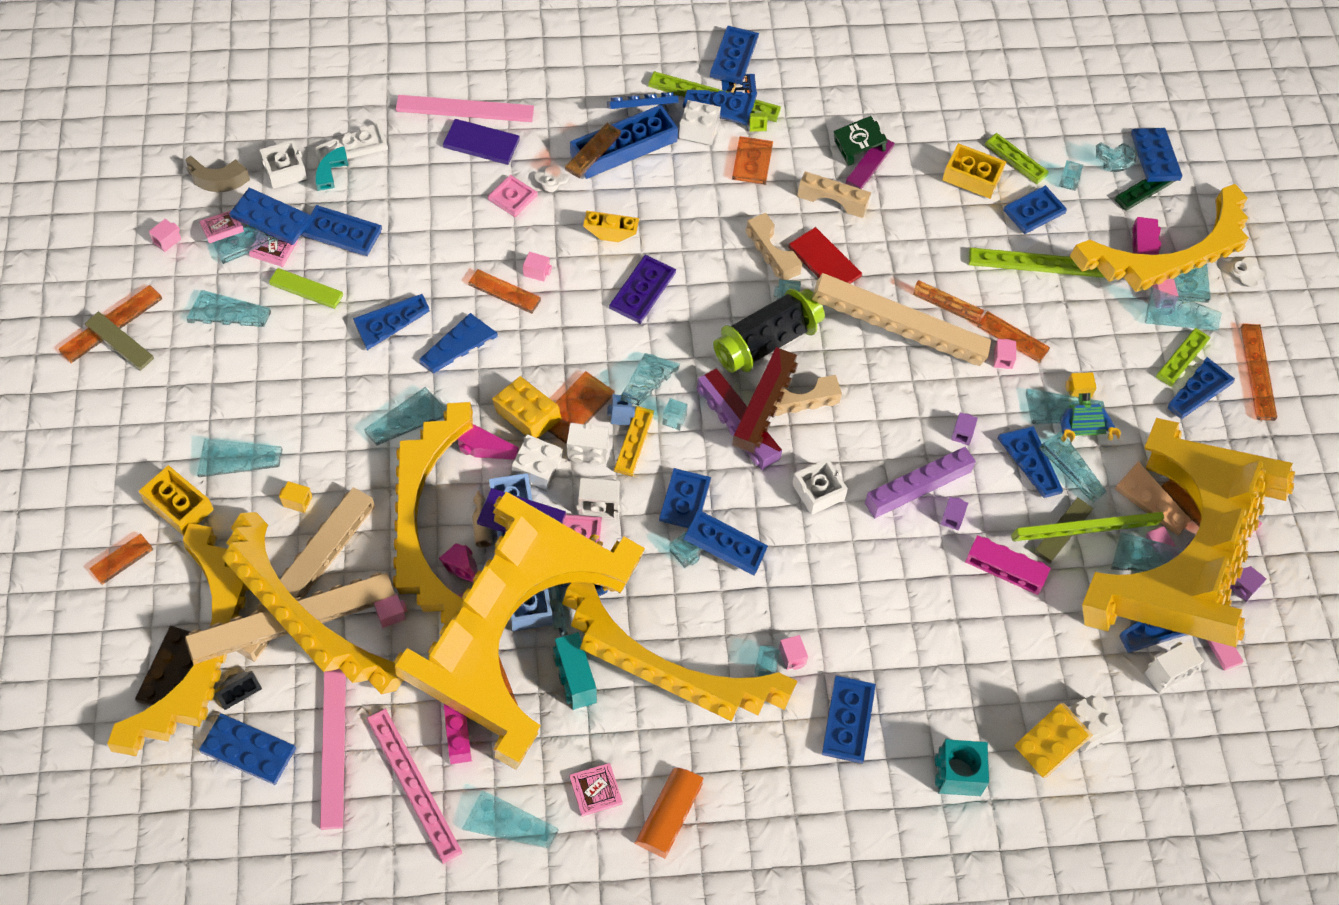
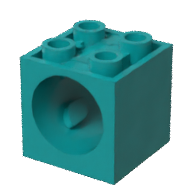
[935,739,989,797]

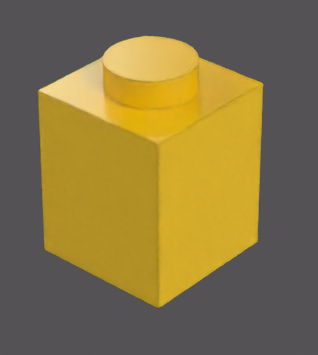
[1065,372,1097,399]
[279,481,312,513]

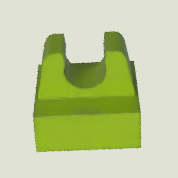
[749,111,768,132]

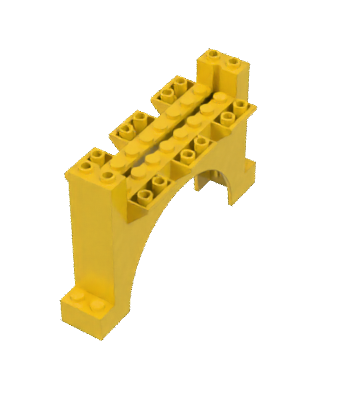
[1082,418,1295,647]
[394,492,645,770]

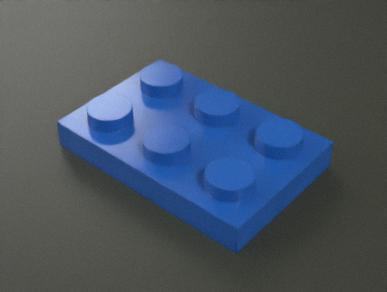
[1003,185,1067,235]
[659,468,711,528]

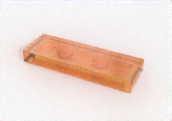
[89,533,153,585]

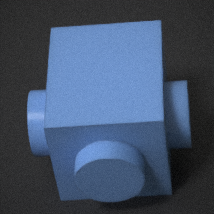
[607,394,635,425]

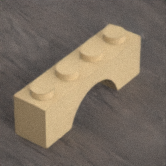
[797,171,871,218]
[746,213,802,282]
[775,375,842,416]

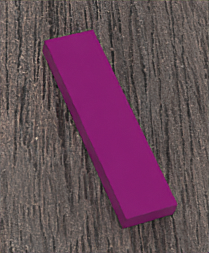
[845,139,895,189]

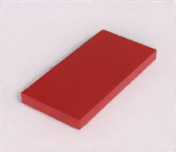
[788,227,862,284]

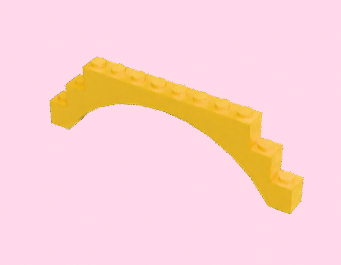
[1070,184,1249,292]
[393,402,473,625]
[222,512,404,694]
[107,523,250,756]
[562,582,798,722]

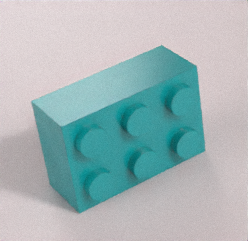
[552,632,597,710]

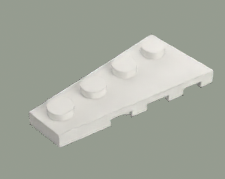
[315,119,388,163]

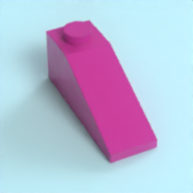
[457,424,519,460]
[439,543,478,583]

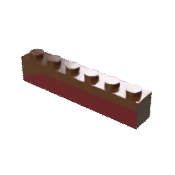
[732,347,798,454]

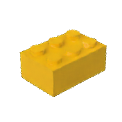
[942,143,1007,199]
[492,376,562,438]
[138,465,214,536]
[1014,703,1093,778]

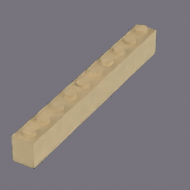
[812,273,991,366]
[237,487,375,662]
[186,572,395,665]

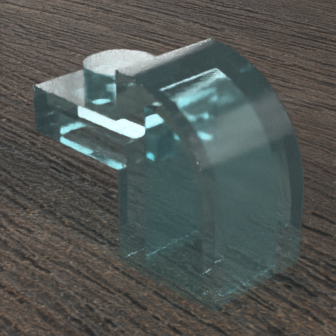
[1096,142,1136,172]

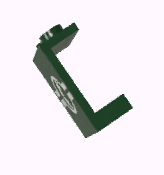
[833,116,887,166]

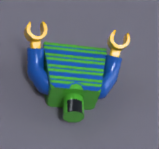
[1060,393,1121,443]

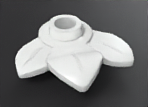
[534,166,569,192]
[1231,257,1267,287]

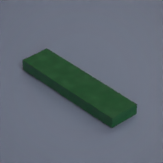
[1114,178,1176,211]

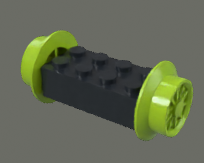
[713,289,825,373]

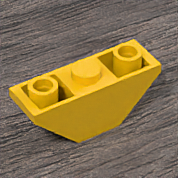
[583,210,639,242]

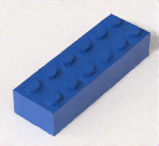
[570,105,678,179]

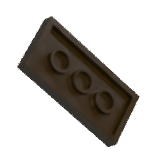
[135,625,193,706]

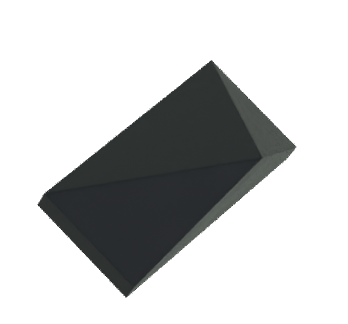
[215,671,262,710]

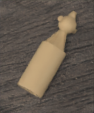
[472,491,493,548]

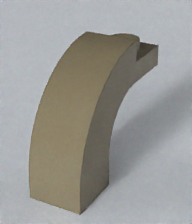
[185,155,250,192]

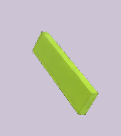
[985,133,1049,184]
[269,268,343,309]
[1156,328,1211,387]

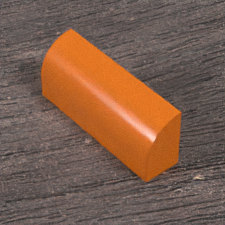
[634,767,704,859]

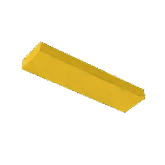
[614,406,654,477]

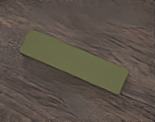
[85,311,154,371]
[1034,497,1094,564]

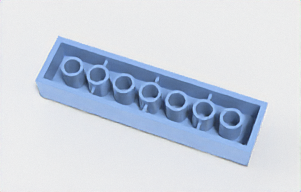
[489,473,553,631]

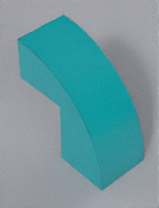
[315,146,348,191]

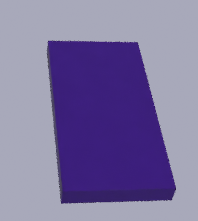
[443,119,520,165]
[609,254,676,324]
[477,488,566,533]

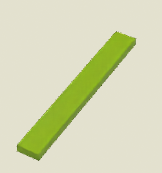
[648,71,782,122]
[969,247,1105,278]
[1011,512,1164,542]

